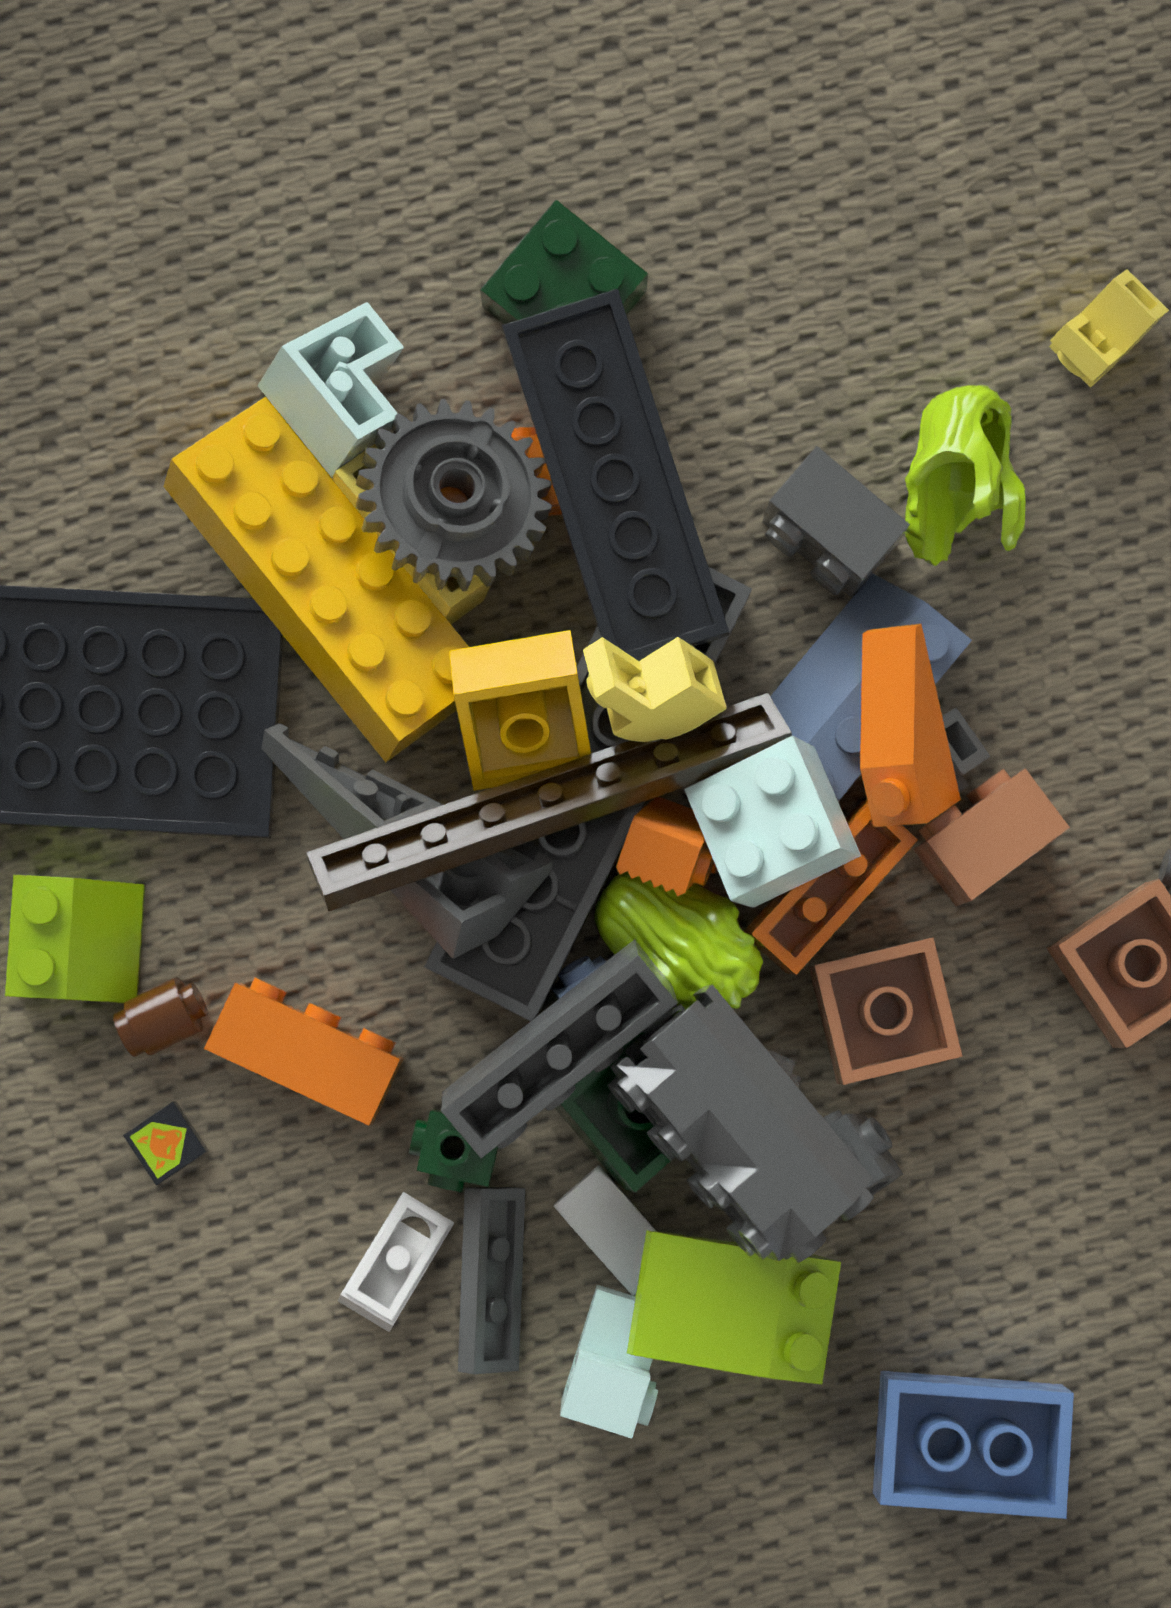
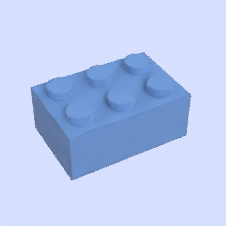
[873,1371,1074,1519]

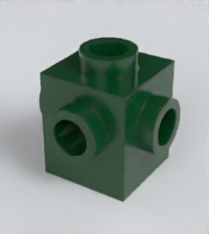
[409,1109,498,1192]

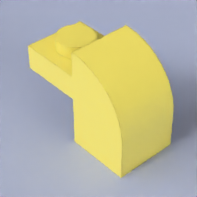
[1049,270,1169,388]
[583,637,727,742]

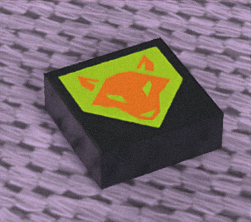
[123,1101,209,1186]

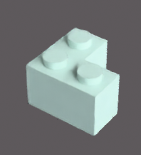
[258,302,404,478]
[560,1285,658,1438]

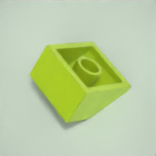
[5,875,145,1003]

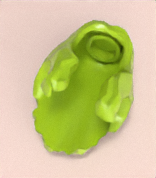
[905,385,1026,566]
[595,871,763,1009]

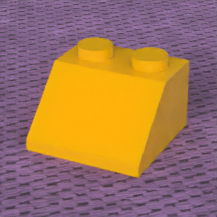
[449,630,591,791]

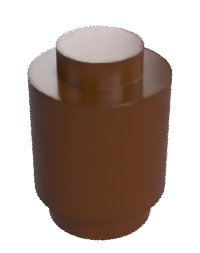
[113,977,208,1057]

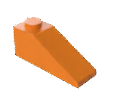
[860,624,961,827]

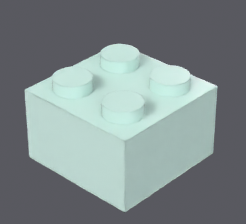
[684,735,861,908]

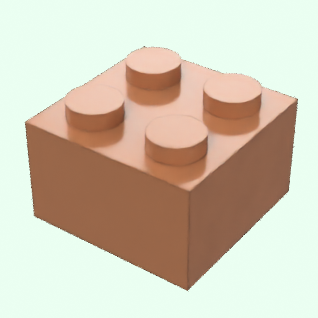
[913,768,1070,906]
[1046,879,1171,1048]
[809,937,963,1085]

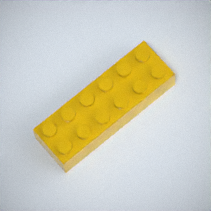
[163,397,469,763]

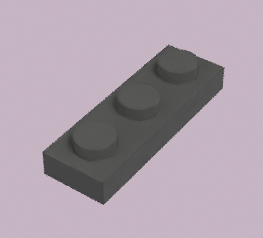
[458,1187,525,1374]

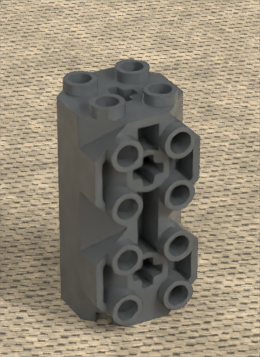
[607,985,874,1263]

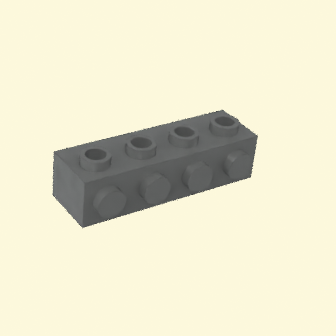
[441,940,678,1158]

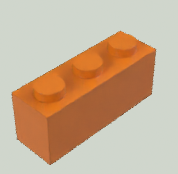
[744,800,918,975]
[204,977,403,1126]

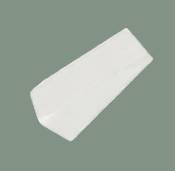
[554,1165,657,1296]
[338,1192,454,1332]

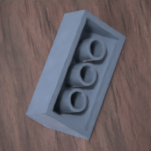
[770,574,972,801]

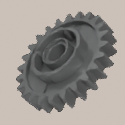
[356,399,552,591]

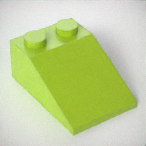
[627,1230,841,1385]

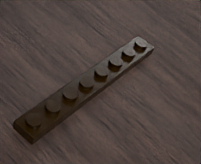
[306,693,792,912]

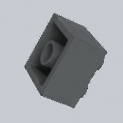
[762,446,910,598]

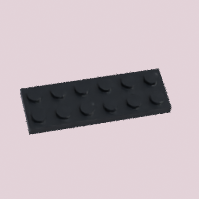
[502,289,729,661]

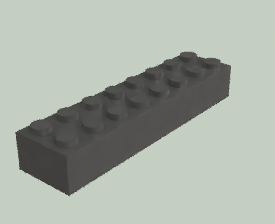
[424,567,752,1021]

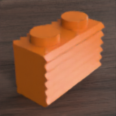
[616,796,717,897]

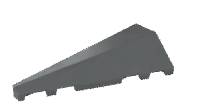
[261,724,553,959]

